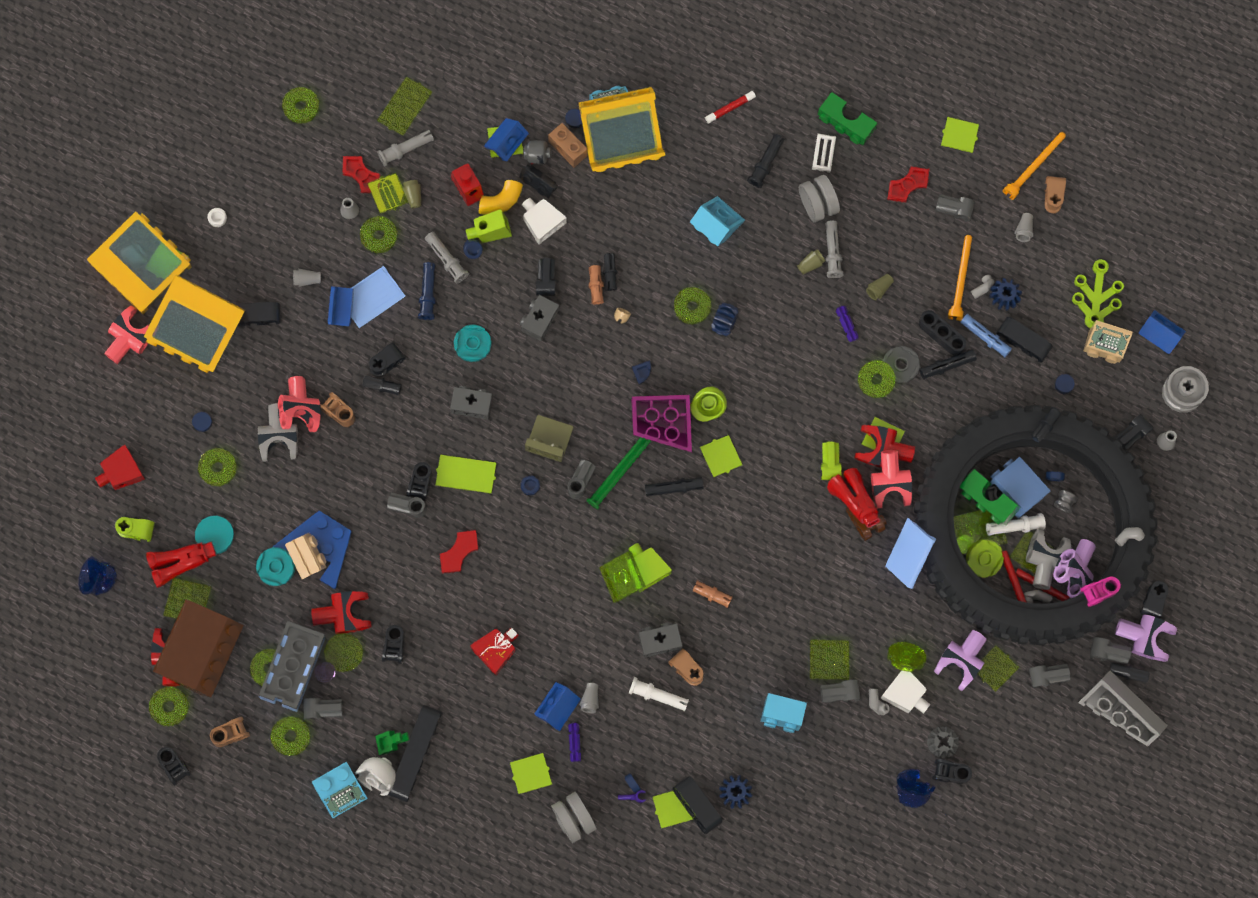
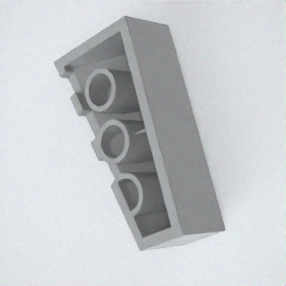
[1078,671,1168,746]

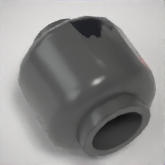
[524,140,552,165]

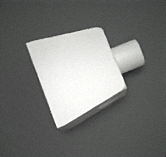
[522,198,567,245]
[881,667,930,714]

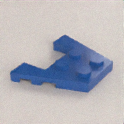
[273,511,352,590]

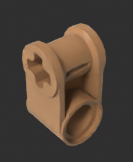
[1045,176,1066,213]
[320,392,355,427]
[668,649,704,686]
[210,717,250,747]

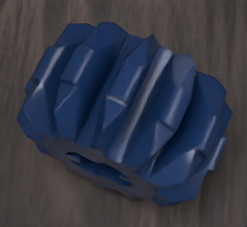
[989,278,1022,311]
[711,303,738,336]
[719,775,752,809]

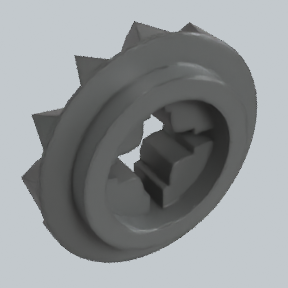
[927,727,959,758]

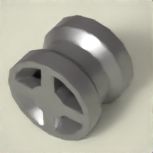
[1054,490,1078,513]

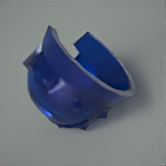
[78,556,117,596]
[896,769,936,808]

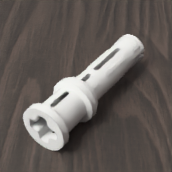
[986,513,1046,536]
[629,677,689,711]

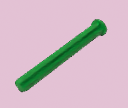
[586,437,651,510]

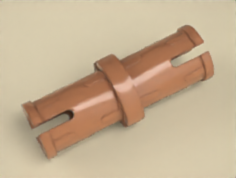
[589,265,604,305]
[692,580,733,608]

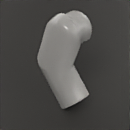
[971,275,994,299]
[1114,527,1145,547]
[1024,590,1052,604]
[868,689,890,715]

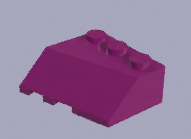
[631,395,692,452]

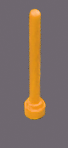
[1003,132,1066,200]
[948,235,972,321]

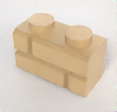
[285,532,326,579]

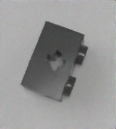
[520,295,559,342]
[450,386,493,420]
[639,622,682,658]

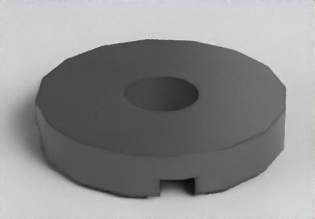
[882,346,920,383]

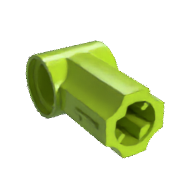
[821,442,841,480]

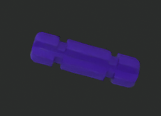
[836,306,858,342]
[568,723,581,762]

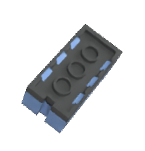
[259,621,325,712]

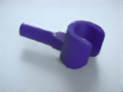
[618,790,646,803]

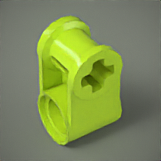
[115,517,155,542]

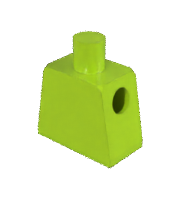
[466,209,512,243]
[628,543,672,592]

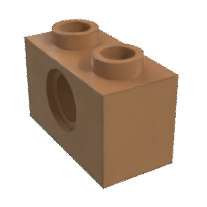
[548,123,587,168]

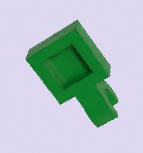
[375,731,409,755]

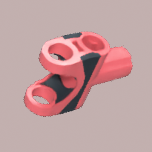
[104,306,159,364]
[278,376,321,432]
[871,450,912,509]

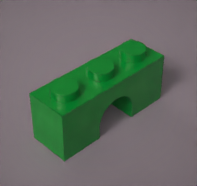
[818,92,877,145]
[960,469,1021,526]

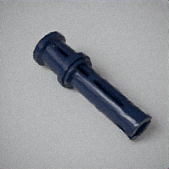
[418,262,436,320]

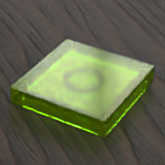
[599,551,646,603]
[163,578,211,619]
[810,640,849,680]

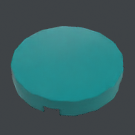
[454,325,492,362]
[195,516,234,554]
[256,547,295,586]

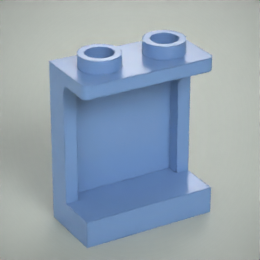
[990,457,1050,519]

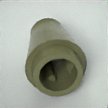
[402,180,422,209]
[797,249,826,275]
[866,274,894,300]

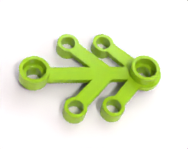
[1072,259,1124,329]

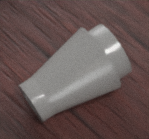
[340,198,359,219]
[1015,213,1033,242]
[293,268,321,287]
[1157,430,1177,451]
[579,683,599,713]

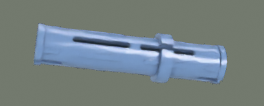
[960,314,1012,358]

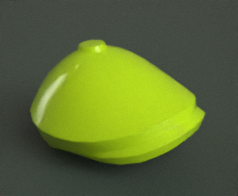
[690,387,727,422]

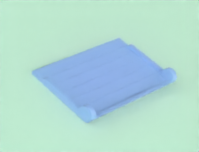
[351,266,405,328]
[886,518,936,589]

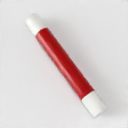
[705,91,756,124]

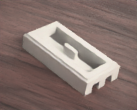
[812,134,836,173]

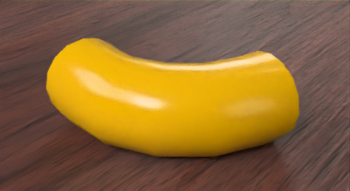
[479,180,523,215]

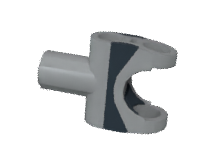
[258,403,298,462]
[1026,528,1071,590]

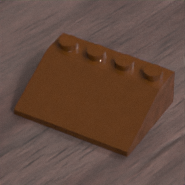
[153,599,244,697]

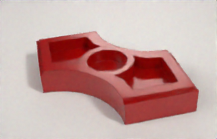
[343,156,380,193]
[887,166,929,203]
[440,530,478,574]

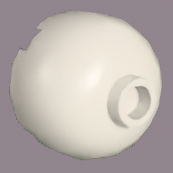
[355,757,396,796]

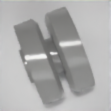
[798,175,840,222]
[1162,366,1209,413]
[551,792,597,844]

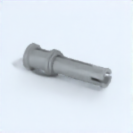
[377,130,434,166]
[825,221,844,278]
[425,232,469,284]

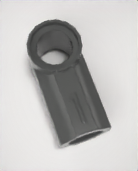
[935,194,975,221]
[567,459,596,499]
[387,492,427,518]
[1090,637,1131,664]
[1029,664,1070,688]
[820,680,861,703]
[303,698,343,720]

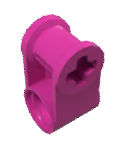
[1080,577,1121,607]

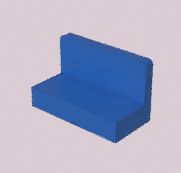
[484,118,529,161]
[328,286,354,326]
[1139,310,1186,354]
[534,682,580,731]

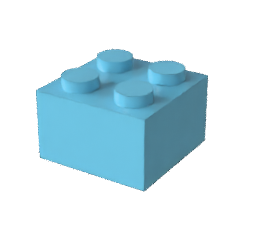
[761,693,807,733]

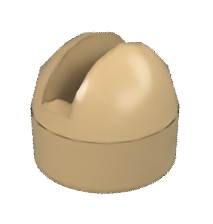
[614,307,631,323]

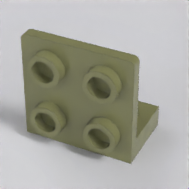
[525,415,573,462]

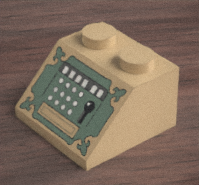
[1083,320,1133,364]

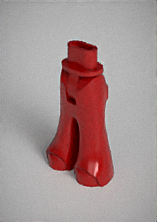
[827,468,880,528]
[146,541,216,588]

